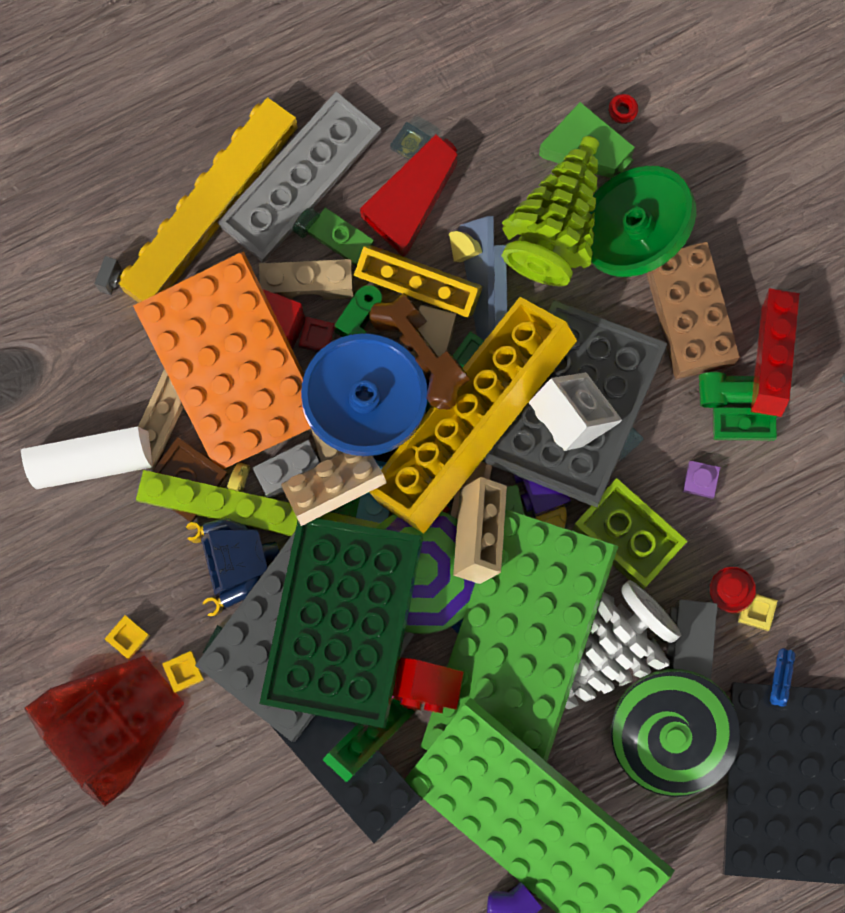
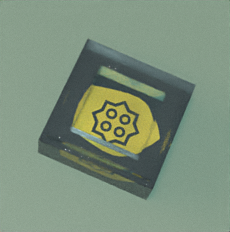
[390,122,431,160]

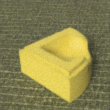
[449,231,482,262]
[227,462,250,492]

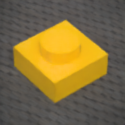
[105,615,150,660]
[162,651,204,693]

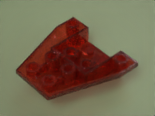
[24,656,184,808]

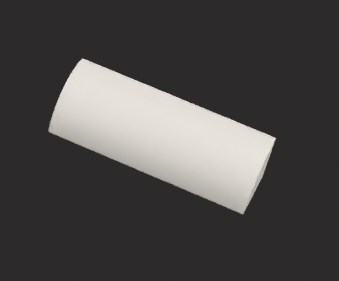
[21,426,153,489]

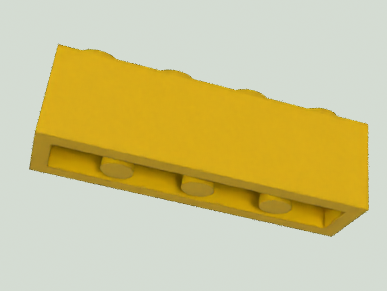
[354,245,483,318]

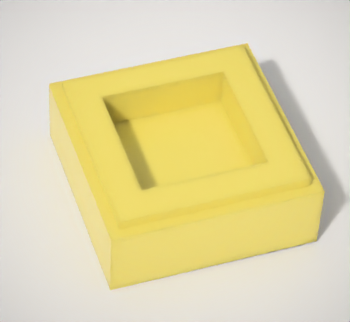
[738,594,778,631]

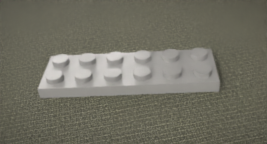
[217,92,381,263]

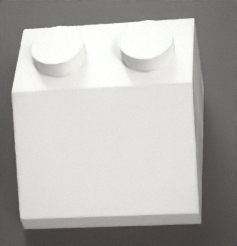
[529,372,622,451]

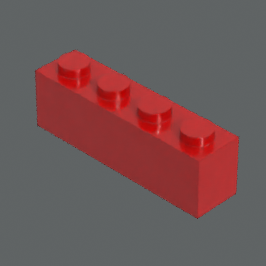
[751,288,800,417]

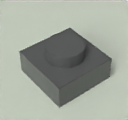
[94,256,123,295]

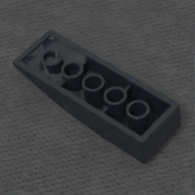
[271,715,422,843]

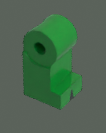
[334,285,382,337]

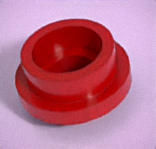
[608,94,638,124]

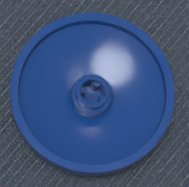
[301,334,427,456]

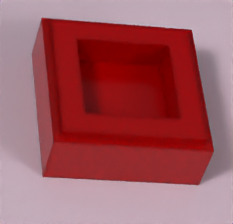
[299,317,335,352]

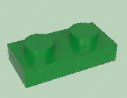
[713,408,777,441]

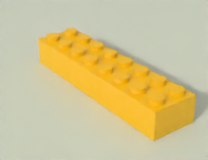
[369,297,577,534]

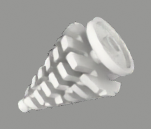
[565,580,681,710]

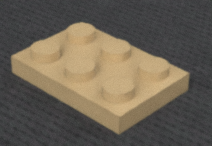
[281,453,387,526]

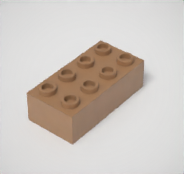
[646,242,740,380]

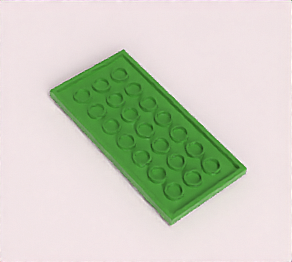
[420,509,618,762]
[404,698,675,913]

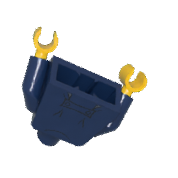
[186,518,279,616]

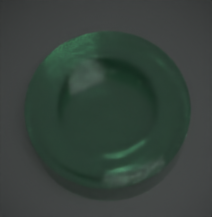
[293,208,320,238]

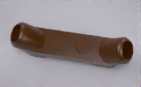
[370,293,471,410]

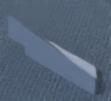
[458,216,507,341]

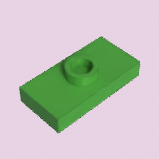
[308,208,374,267]

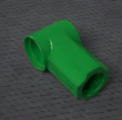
[699,372,754,408]

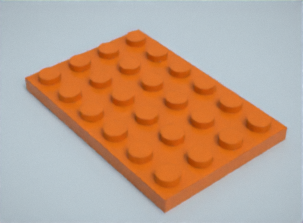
[133,251,311,469]

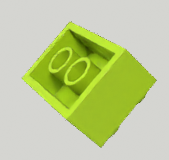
[572,478,687,589]

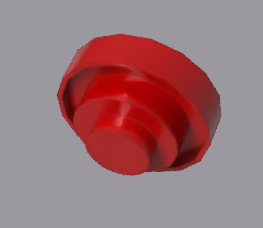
[710,567,756,613]

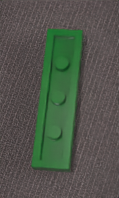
[323,699,415,782]

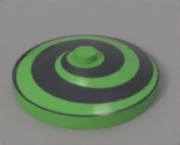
[611,669,740,797]

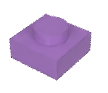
[682,461,720,499]

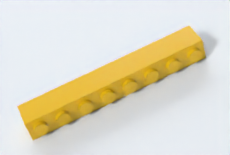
[118,97,298,303]

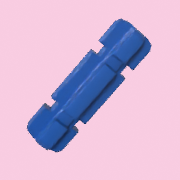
[770,648,796,707]

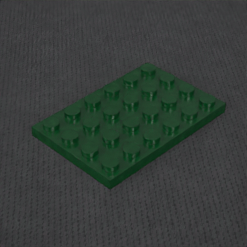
[259,518,423,729]

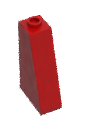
[360,134,458,257]

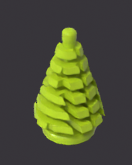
[501,136,599,287]

